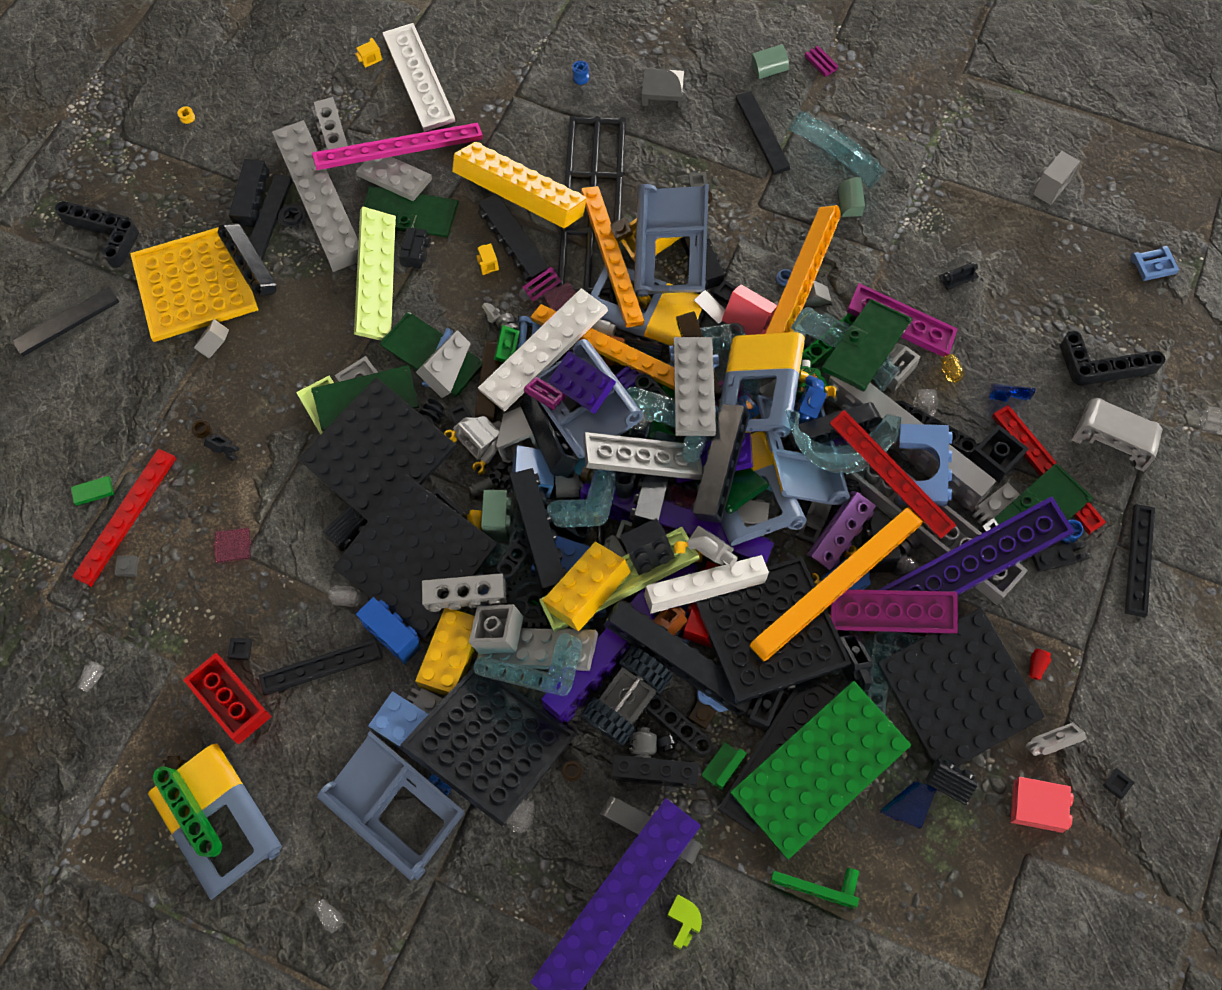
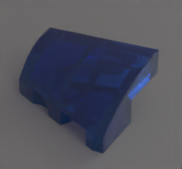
[988,383,1036,402]
[880,782,936,829]

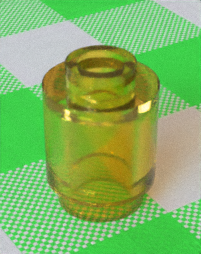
[941,354,965,383]

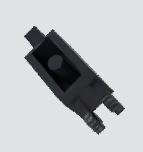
[837,631,873,691]

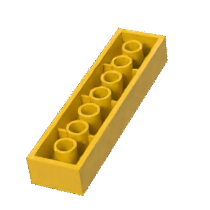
[452,142,587,228]

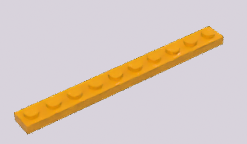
[581,186,644,328]
[531,304,675,390]

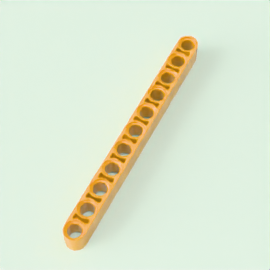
[766,205,840,334]
[749,507,923,661]

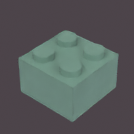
[481,490,514,541]

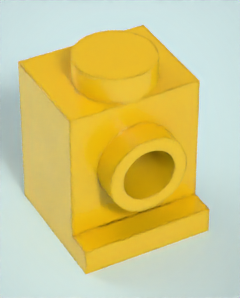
[355,38,382,68]
[476,243,499,275]

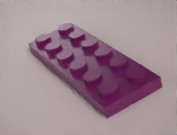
[846,283,958,358]
[831,590,958,634]

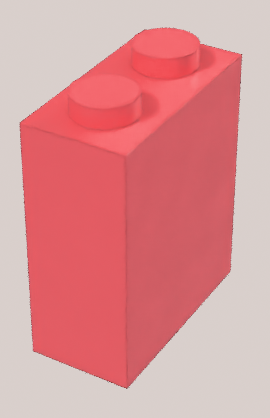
[722,285,777,335]
[1010,777,1074,833]

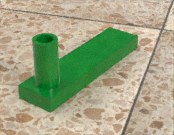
[770,868,859,909]

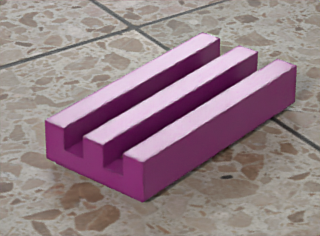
[804,45,838,77]
[522,267,562,302]
[524,377,566,410]

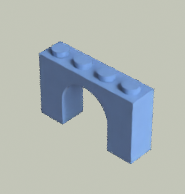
[898,424,952,506]

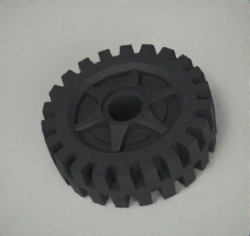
[504,573,552,629]

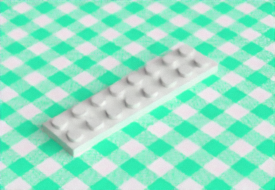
[383,23,456,132]
[478,288,608,412]

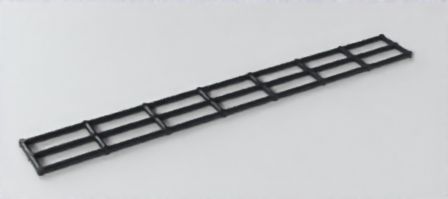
[545,116,626,546]

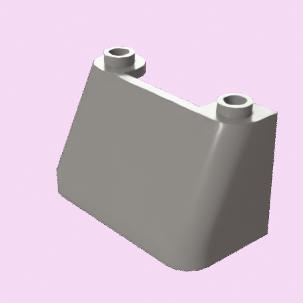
[1071,398,1163,472]

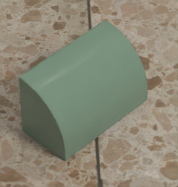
[751,44,789,79]
[838,177,865,217]

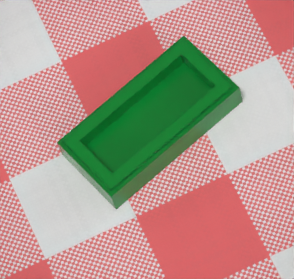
[71,476,114,506]

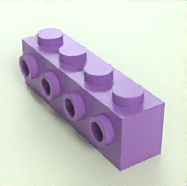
[807,491,876,570]

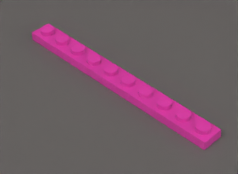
[312,123,483,170]

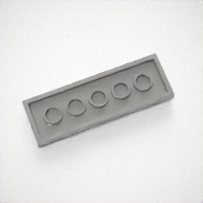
[674,337,716,436]
[583,432,703,480]
[476,628,598,671]

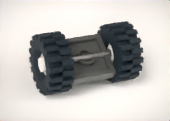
[581,646,673,746]

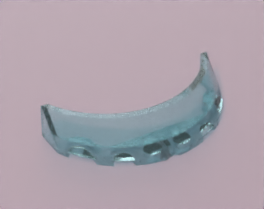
[789,111,887,189]
[791,307,900,392]
[785,409,901,473]

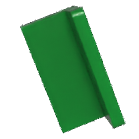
[494,325,520,363]
[702,743,747,791]

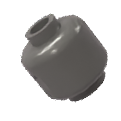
[629,728,657,758]

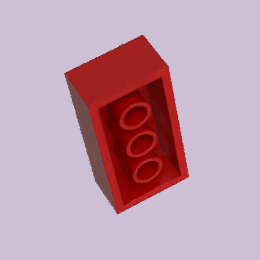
[183,653,272,744]

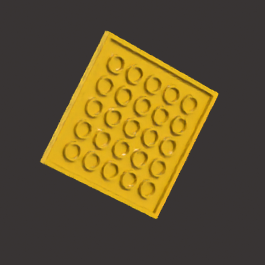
[130,228,258,342]

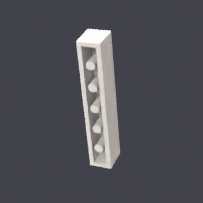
[644,555,769,614]

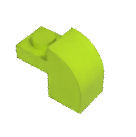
[667,895,702,950]

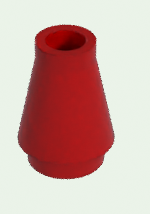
[1028,649,1052,681]

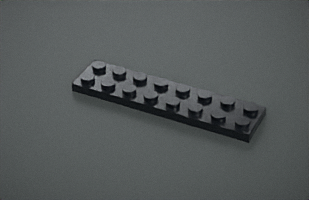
[718,678,840,834]

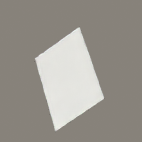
[694,290,725,324]

